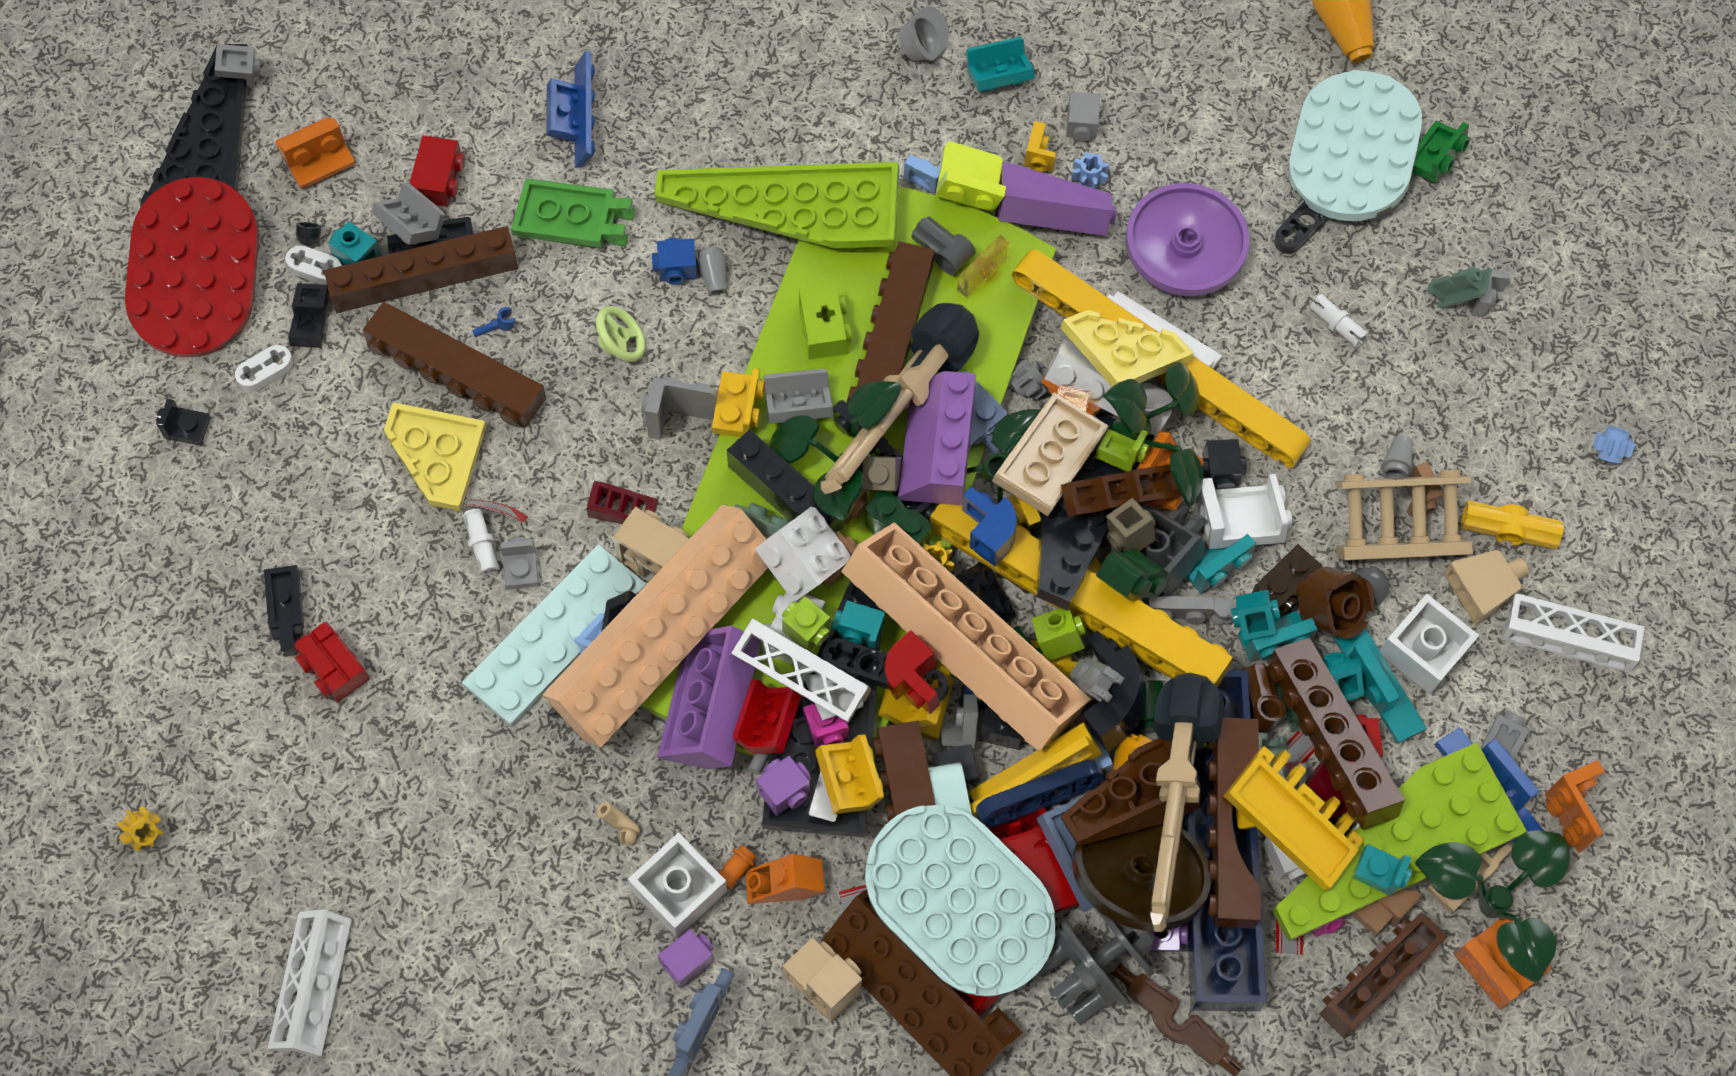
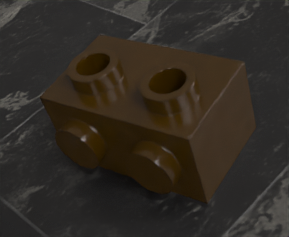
[1252,544,1322,615]

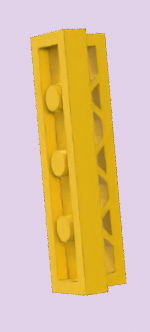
[969,723,1102,817]

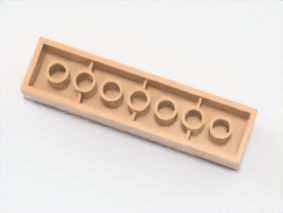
[542,505,768,747]
[841,522,1091,752]

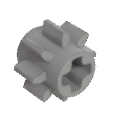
[1012,359,1048,399]

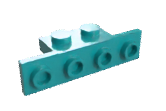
[1331,628,1427,744]

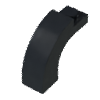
[1082,631,1146,752]

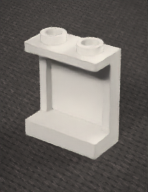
[1197,474,1292,549]

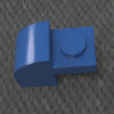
[962,487,1017,567]

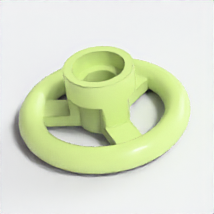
[596,306,646,362]

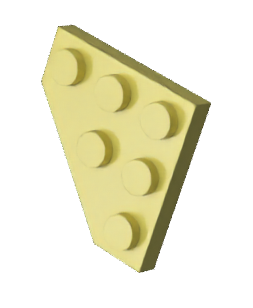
[1060,310,1194,387]
[384,402,487,511]

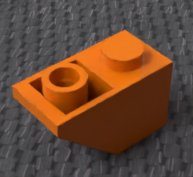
[745,854,825,904]

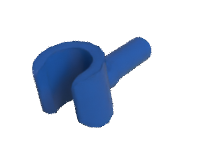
[472,307,516,337]

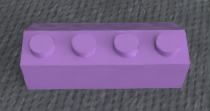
[898,371,976,505]
[657,626,761,769]

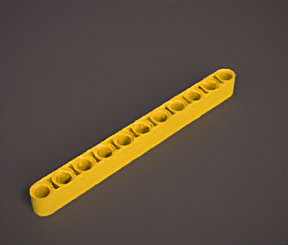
[1011,249,1311,468]

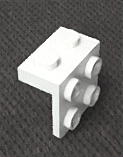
[755,507,851,601]

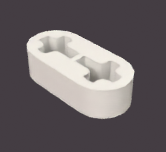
[285,245,342,285]
[235,345,293,392]

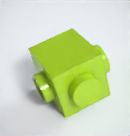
[782,596,831,651]
[1031,607,1087,661]

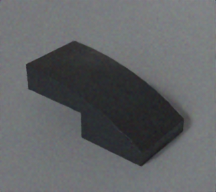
[288,283,329,348]

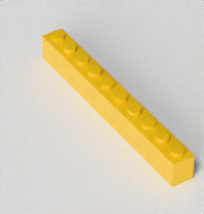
[930,504,1233,687]

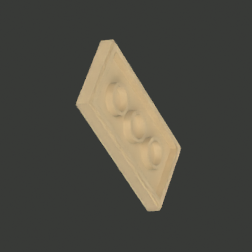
[992,392,1109,516]

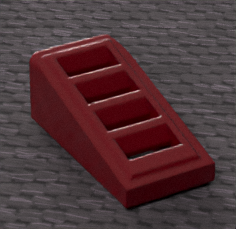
[586,481,658,524]

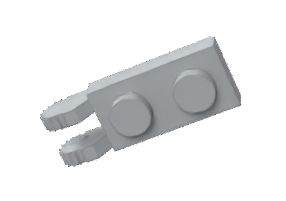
[1146,596,1237,625]
[1070,657,1125,703]

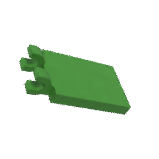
[511,178,635,248]

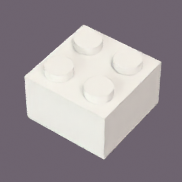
[1380,594,1479,694]
[627,832,727,938]

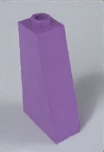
[997,162,1117,236]

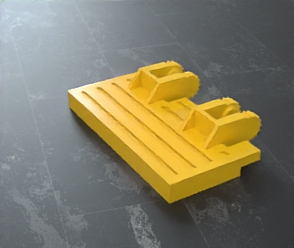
[1223,746,1364,891]

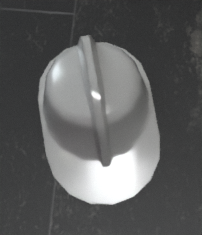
[897,6,949,62]

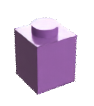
[658,929,714,989]

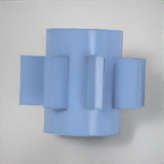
[1071,152,1109,189]
[1593,426,1636,463]

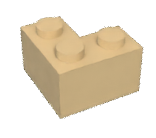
[613,507,689,577]
[782,937,862,1023]

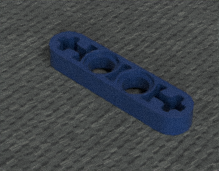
[976,760,1104,828]

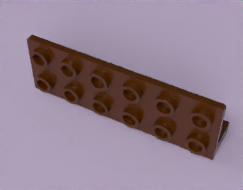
[821,890,1023,1076]

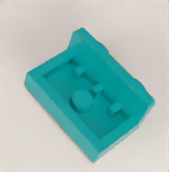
[966,36,1035,92]
[1186,534,1256,594]
[1238,611,1317,663]

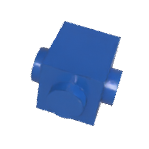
[652,238,697,285]

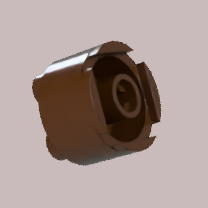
[1296,567,1374,639]

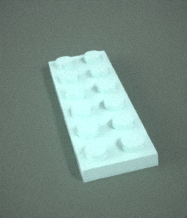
[462,544,646,727]

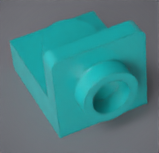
[1352,844,1412,896]

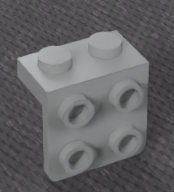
[641,377,717,440]

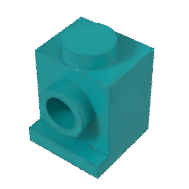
[832,601,885,649]

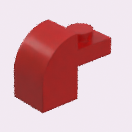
[885,630,940,714]

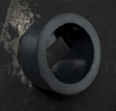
[296,222,322,246]

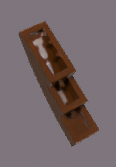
[1061,464,1182,517]

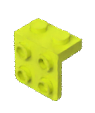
[935,141,1006,213]

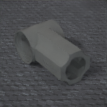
[911,216,976,275]

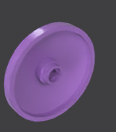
[1125,183,1249,296]

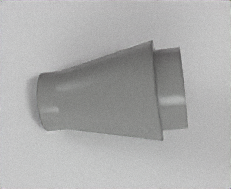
[696,247,727,296]
[1381,435,1413,479]

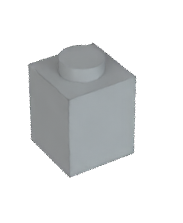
[1066,91,1100,141]

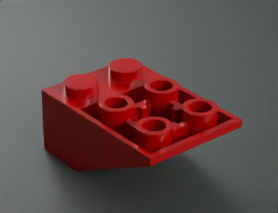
[980,808,1079,913]

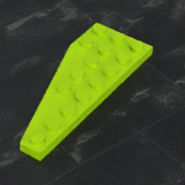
[655,162,900,248]
[1272,742,1527,942]

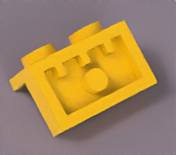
[712,368,765,437]

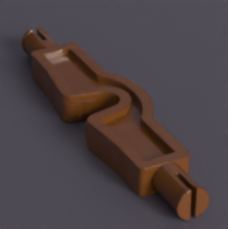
[1112,963,1244,1076]

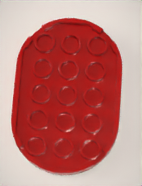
[125,177,259,357]

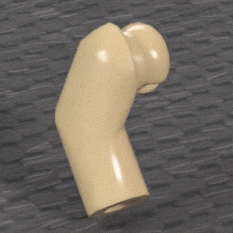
[597,802,640,845]

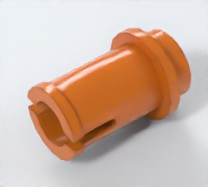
[718,845,757,890]

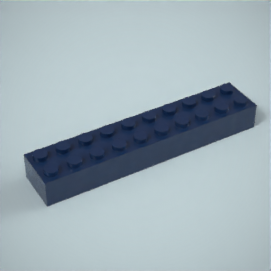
[1182,670,1267,1012]

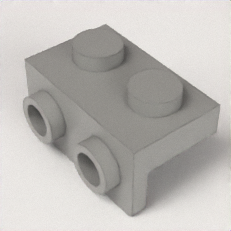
[371,183,444,245]
[764,369,833,424]

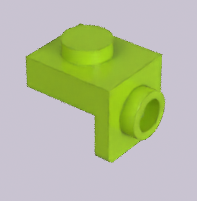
[1095,429,1149,472]

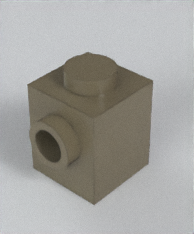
[1106,498,1156,552]

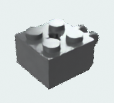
[1111,504,1205,596]

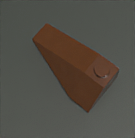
[1061,738,1201,846]

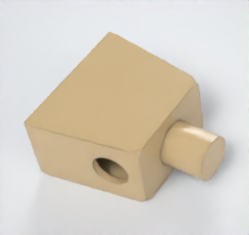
[1444,550,1529,626]

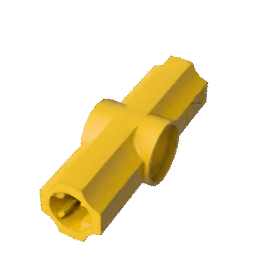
[1461,500,1564,550]

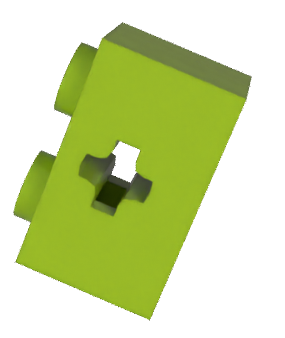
[799,284,851,359]

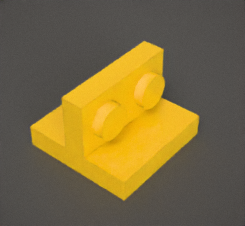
[878,659,954,741]

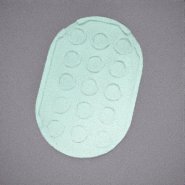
[1289,70,1422,221]
[865,805,1055,996]

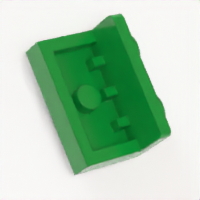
[1412,120,1470,183]

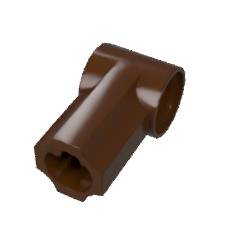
[1242,663,1286,734]

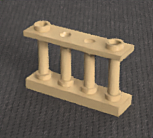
[1334,470,1473,560]

